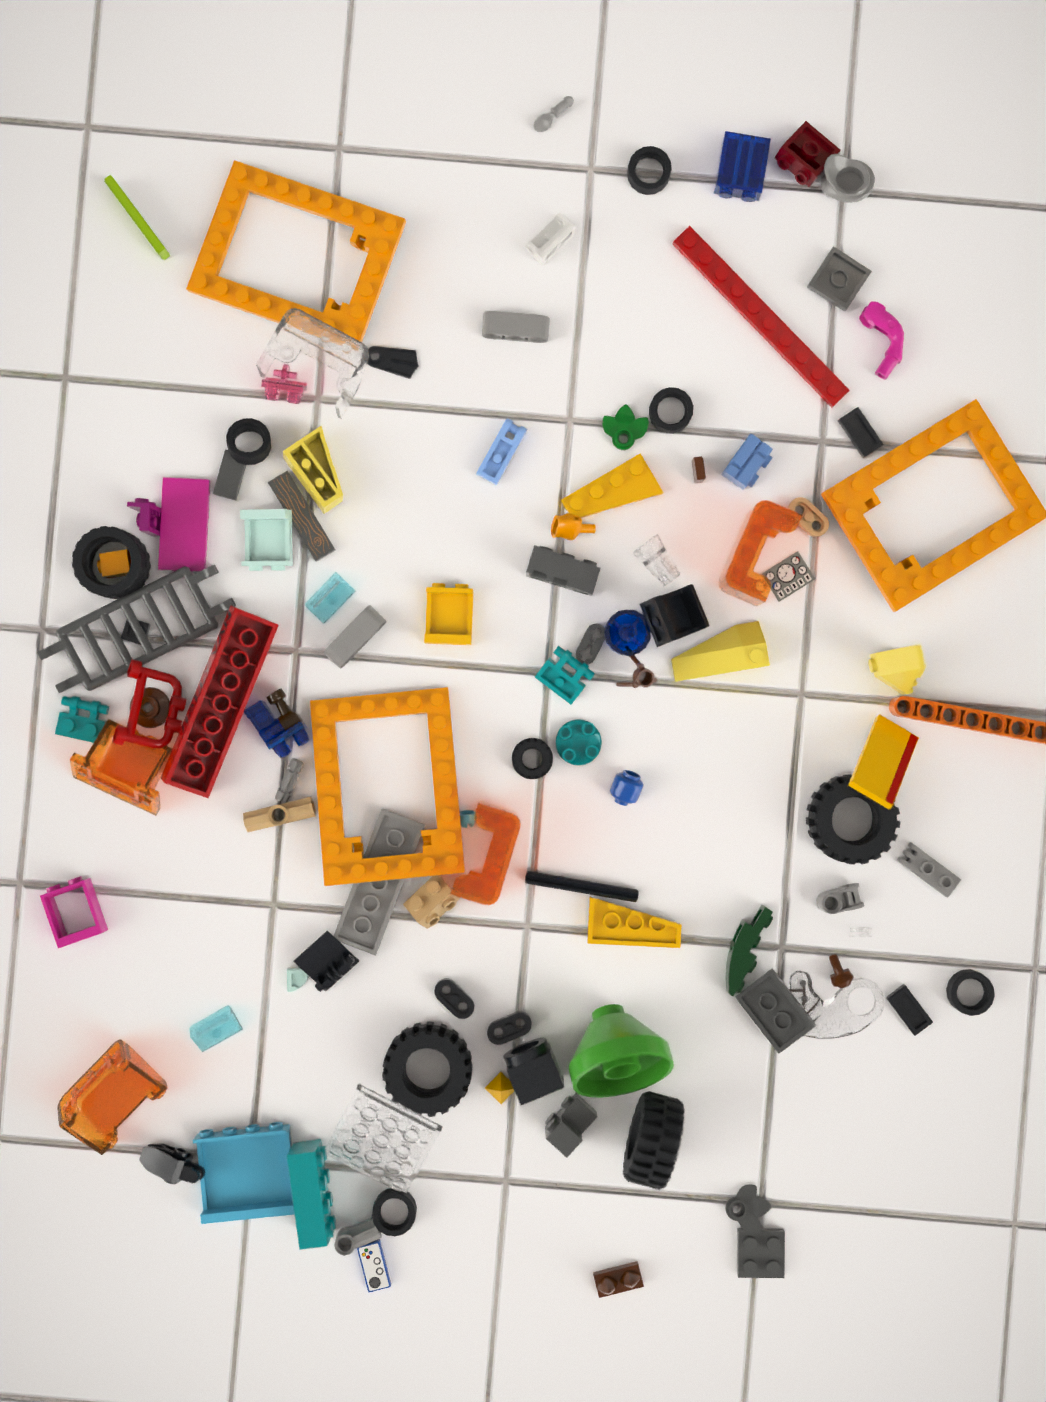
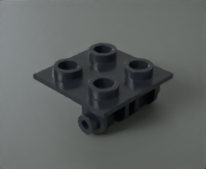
[293,930,360,992]

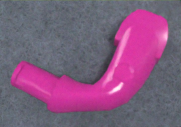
[859,301,904,380]

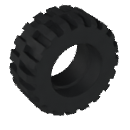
[805,774,901,865]
[382,1021,473,1117]
[623,1091,685,1190]

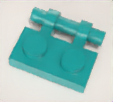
[535,645,595,705]
[55,696,110,744]

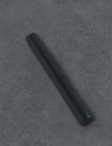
[525,871,639,902]

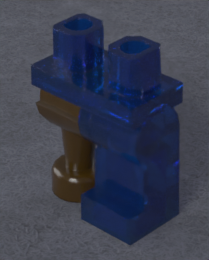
[244,688,310,758]

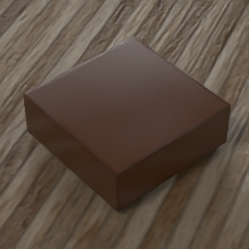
[691,456,706,484]

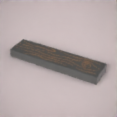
[268,471,336,562]

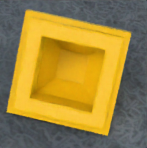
[485,1071,514,1104]

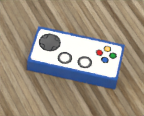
[357,1239,391,1293]

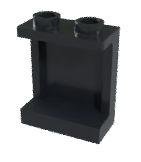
[640,584,710,647]

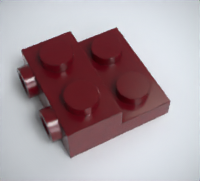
[774,121,841,187]

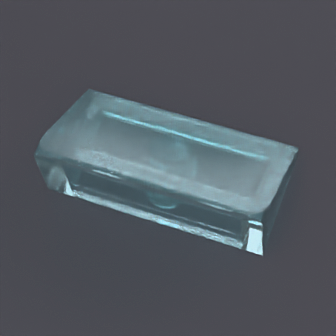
[305,572,356,623]
[189,1005,243,1052]

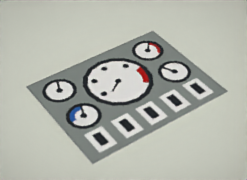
[761,551,815,602]

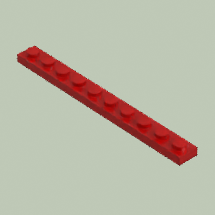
[672,225,850,408]

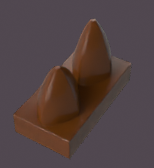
[593,1261,644,1298]

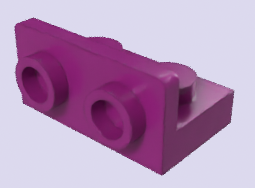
[127,498,161,537]

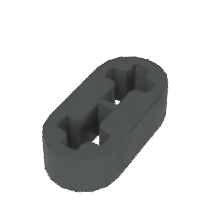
[575,623,607,665]

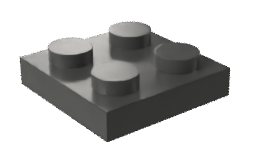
[807,246,872,312]
[737,1228,785,1278]

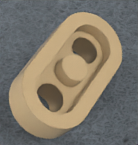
[787,497,829,537]

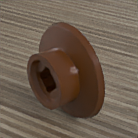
[129,687,169,728]

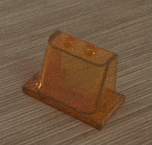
[69,719,172,816]

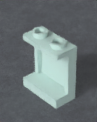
[240,509,293,571]

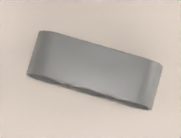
[482,311,550,343]
[323,605,387,669]

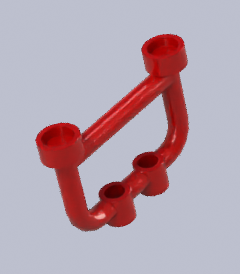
[112,659,187,749]

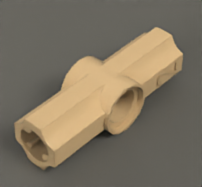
[243,797,316,833]

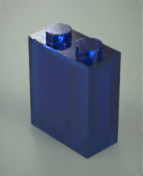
[713,131,771,202]

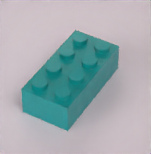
[287,1139,336,1250]

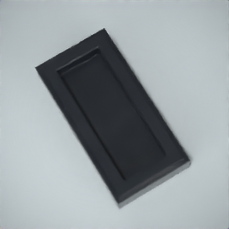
[838,407,884,458]
[885,984,933,1036]

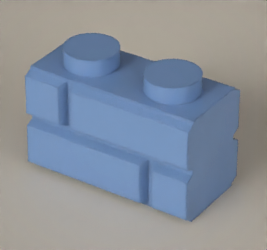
[722,433,773,490]

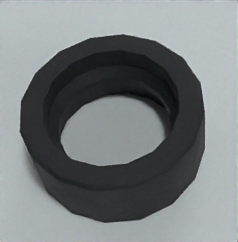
[627,146,672,195]
[649,387,694,434]
[226,418,272,465]
[946,969,995,1016]
[372,1187,417,1237]

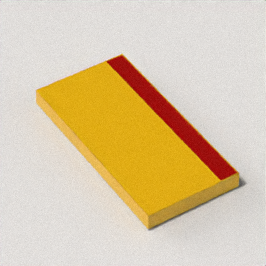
[848,714,919,809]

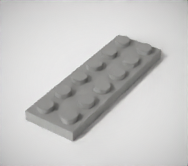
[334,808,426,956]

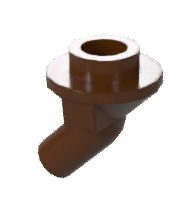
[829,954,854,988]

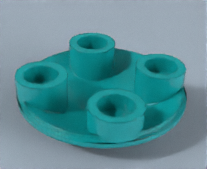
[555,719,602,766]

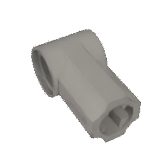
[334,1218,382,1256]

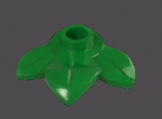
[602,404,649,450]

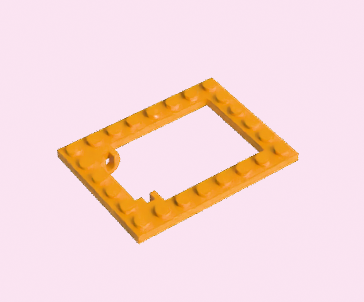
[186,160,406,351]
[821,399,1046,612]
[310,687,465,886]

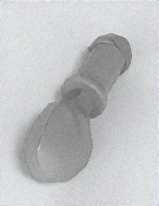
[533,96,574,132]

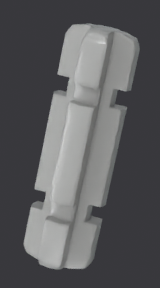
[275,758,304,803]

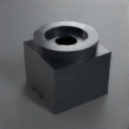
[503,1037,565,1105]

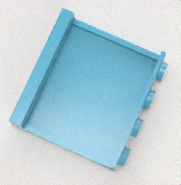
[193,1122,294,1224]

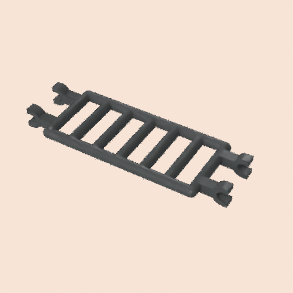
[37,565,236,693]

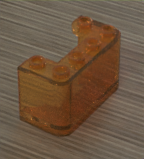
[718,500,803,607]
[450,800,521,905]

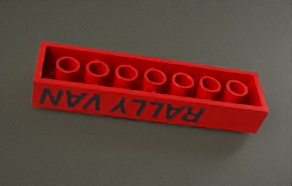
[161,605,279,799]

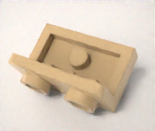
[403,875,461,929]

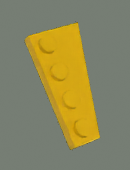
[561,453,664,518]

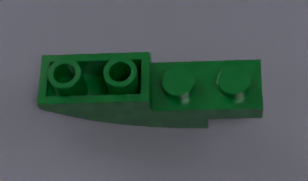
[725,904,773,997]

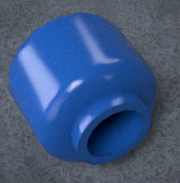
[610,770,644,806]

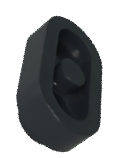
[434,978,475,1019]
[487,1011,532,1045]

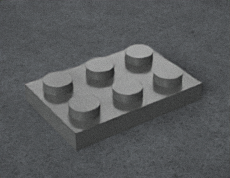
[735,968,816,1054]

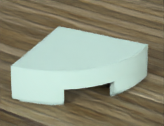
[287,967,309,992]

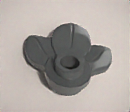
[725,1184,772,1233]

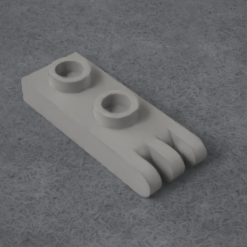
[897,842,962,898]

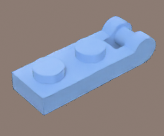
[476,418,528,486]

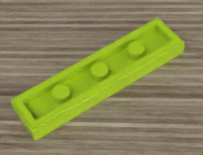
[104,174,171,260]

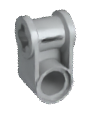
[816,883,865,914]

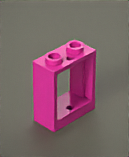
[40,876,108,949]

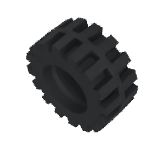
[512,738,553,779]

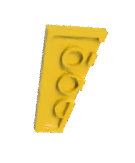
[587,896,682,948]

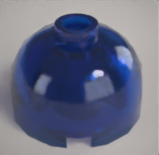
[604,610,651,656]

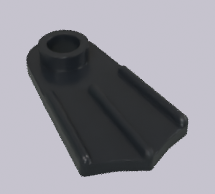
[365,346,419,379]

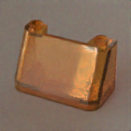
[57,1039,168,1155]

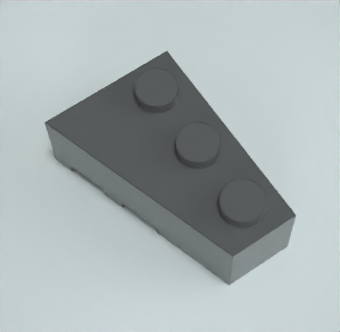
[526,545,601,596]

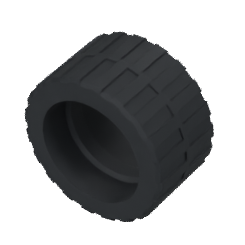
[72,526,151,599]

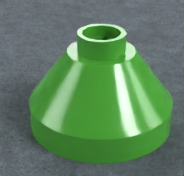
[569,1004,674,1098]

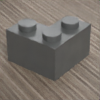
[545,1093,598,1158]

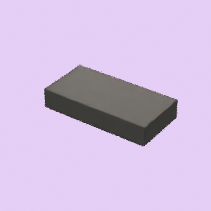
[213,449,246,501]

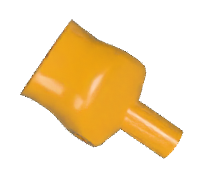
[551,513,596,541]

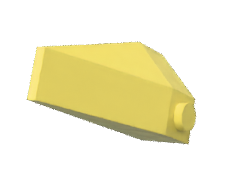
[671,621,770,682]
[868,644,926,695]

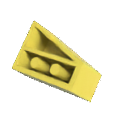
[283,426,343,514]

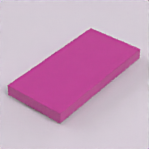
[158,477,211,572]

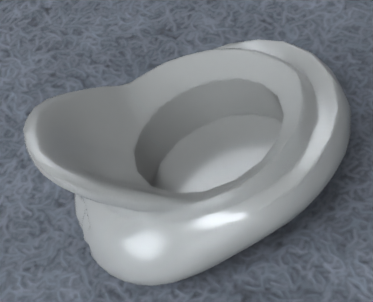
[821,154,875,203]

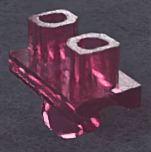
[261,364,307,404]

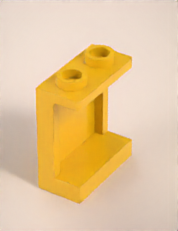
[424,583,474,646]

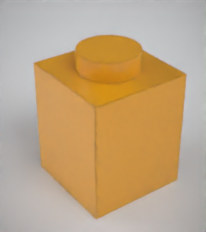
[97,549,131,579]

